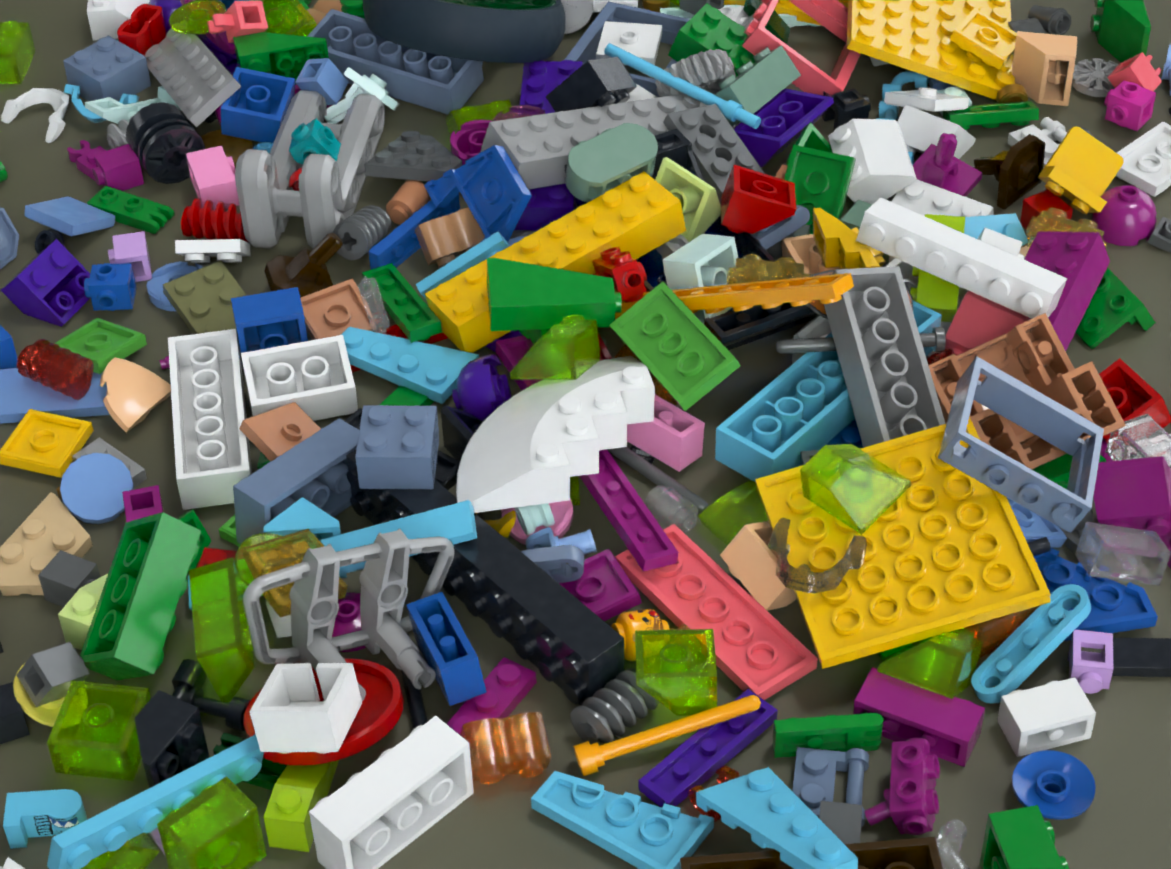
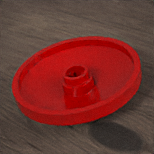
[244,659,404,766]

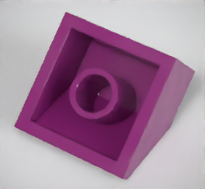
[1093,456,1171,539]

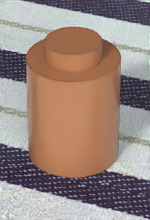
[386,180,431,225]

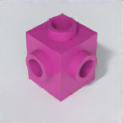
[1104,80,1156,131]

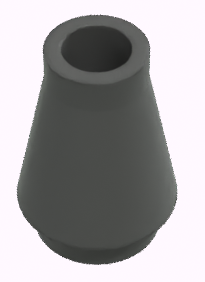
[1028,5,1072,35]

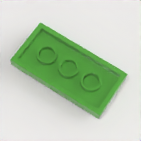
[609,282,741,411]

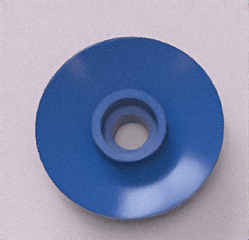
[1012,750,1096,820]

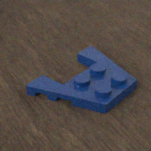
[424,145,532,242]

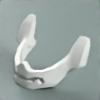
[1,88,69,143]

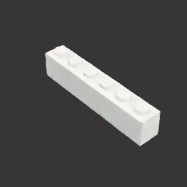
[856,197,1067,319]

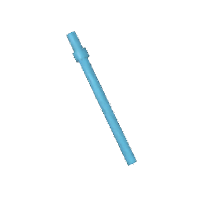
[604,43,761,129]

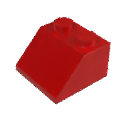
[721,165,797,234]
[1099,358,1171,444]

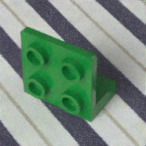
[1076,267,1156,349]

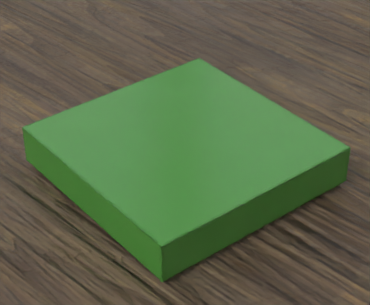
[50,318,147,374]

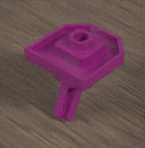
[912,133,982,197]

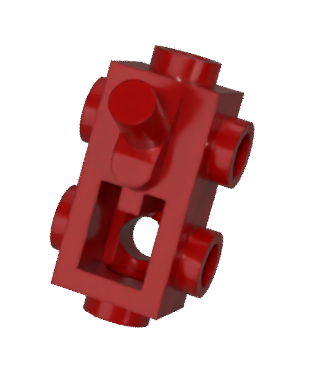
[592,247,647,303]

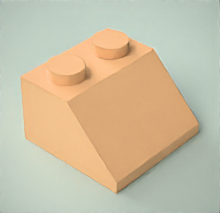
[720,521,797,611]

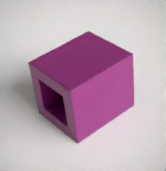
[92,144,144,191]

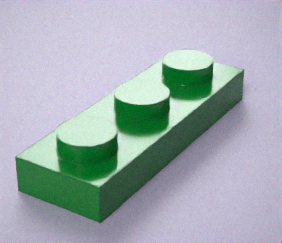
[943,101,1039,130]

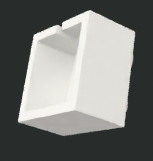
[249,663,362,754]

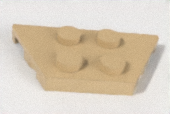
[0,492,93,596]

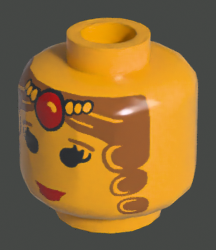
[611,609,670,661]

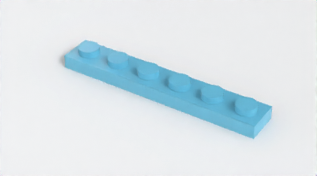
[47,734,264,869]

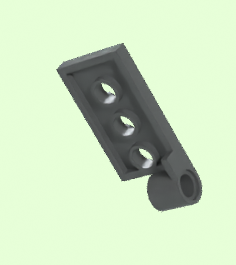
[663,104,765,204]

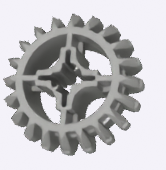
[655,49,736,97]

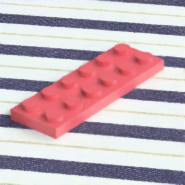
[615,524,818,700]

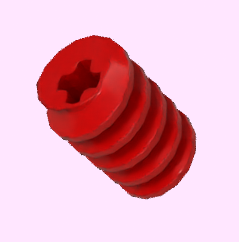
[181,198,248,242]

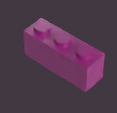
[853,667,985,767]

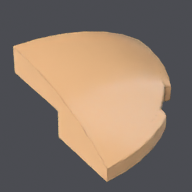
[100,357,171,433]

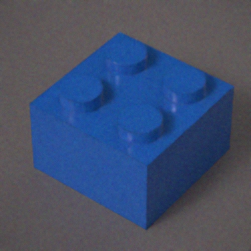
[221,67,295,143]
[231,287,308,359]

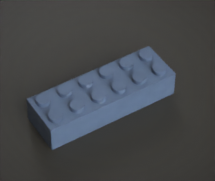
[307,9,484,117]

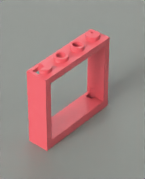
[742,0,861,95]

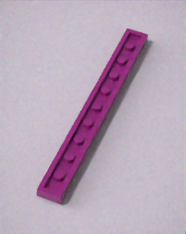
[495,336,679,572]

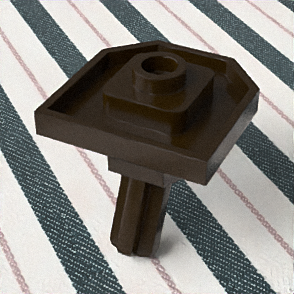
[972,134,1046,210]
[264,233,343,298]

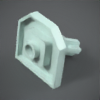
[324,67,399,124]

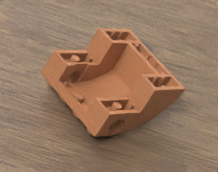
[928,313,1126,470]

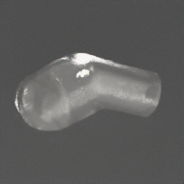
[936,819,970,869]

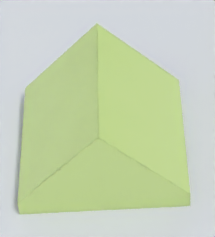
[655,157,721,242]

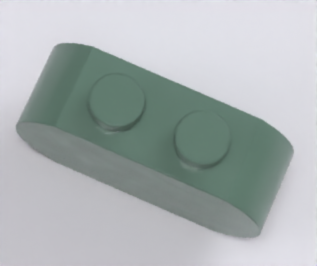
[565,123,658,202]

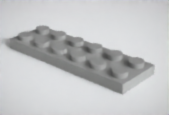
[145,21,241,127]

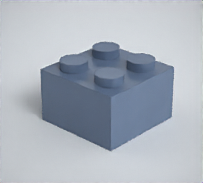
[63,35,151,102]
[355,405,439,489]

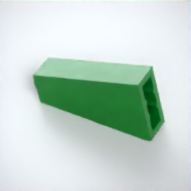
[487,258,622,331]

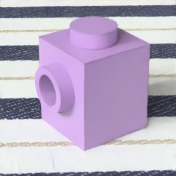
[108,231,152,282]

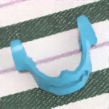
[64,84,140,123]

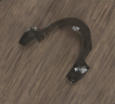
[768,518,867,594]

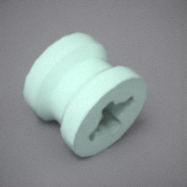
[514,503,555,535]

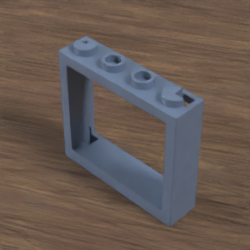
[564,1,690,97]
[938,356,1104,533]

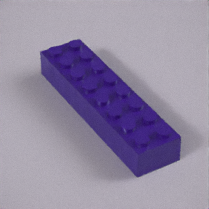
[514,60,583,231]

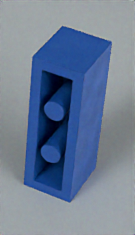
[406,592,487,706]

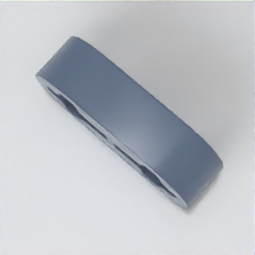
[521,545,584,583]

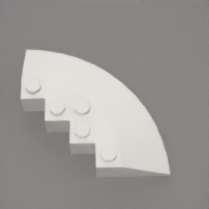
[456,356,655,513]

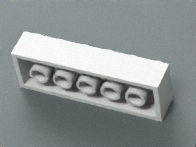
[168,329,252,510]

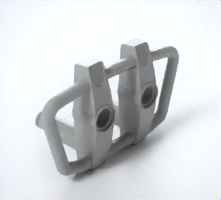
[243,528,455,701]

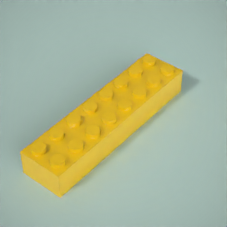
[425,171,686,353]

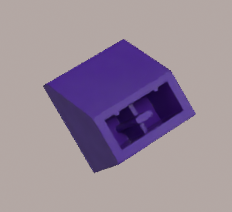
[1,239,90,327]

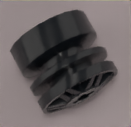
[126,102,205,184]

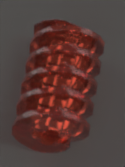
[17,339,94,400]

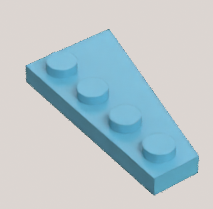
[531,771,714,869]

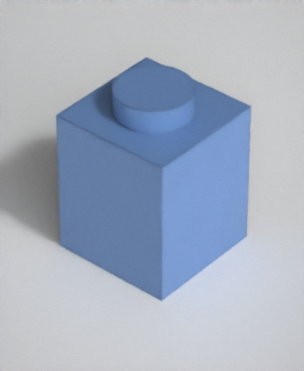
[295,58,349,105]

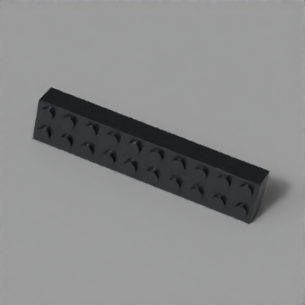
[346,450,625,706]

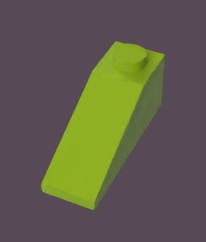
[263,760,339,852]

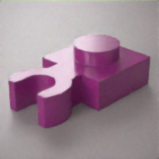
[67,140,107,181]

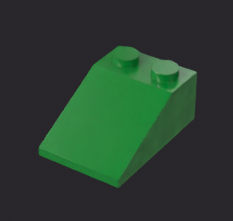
[1090,0,1151,63]

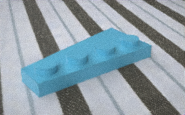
[341,327,480,404]
[696,767,858,869]

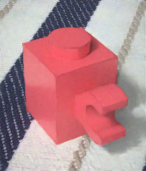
[207,1,268,43]
[1107,52,1162,92]

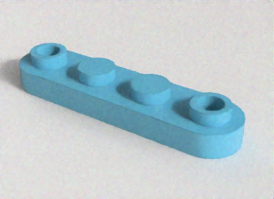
[971,584,1091,704]

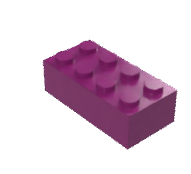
[1024,231,1110,351]

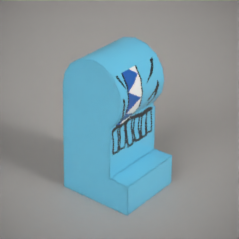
[3,789,88,849]

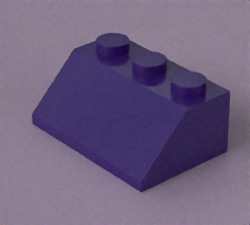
[734,88,834,168]

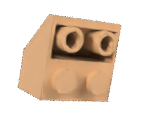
[1012,31,1077,106]

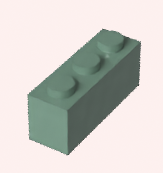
[714,45,801,126]

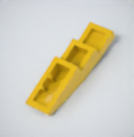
[813,208,880,269]

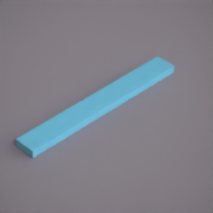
[188,500,477,614]

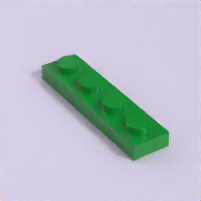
[362,263,442,343]

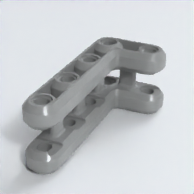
[235,90,385,249]

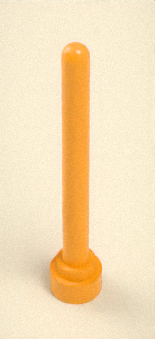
[573,695,761,777]

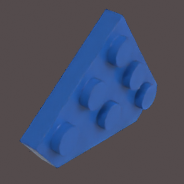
[1030,548,1158,641]

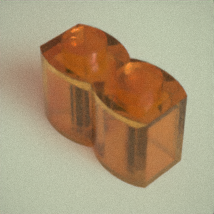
[460,712,551,784]

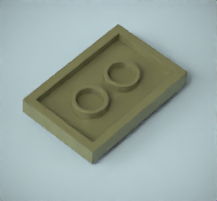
[162,260,247,334]

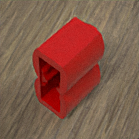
[117,4,167,56]

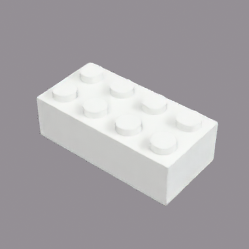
[309,716,474,869]

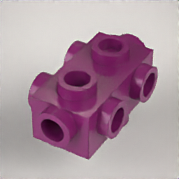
[864,737,940,835]

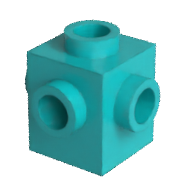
[289,118,341,165]

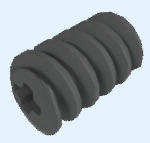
[333,205,392,260]
[570,668,659,744]

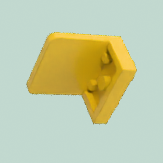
[1038,126,1124,214]

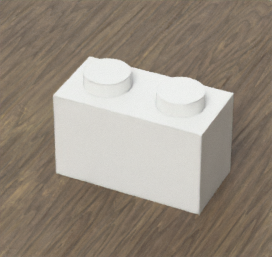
[997,677,1096,757]

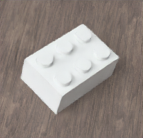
[241,335,358,421]

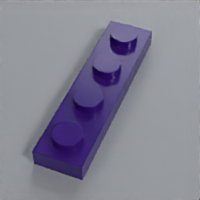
[638,689,778,807]

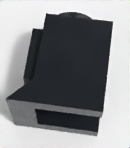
[822,89,871,130]

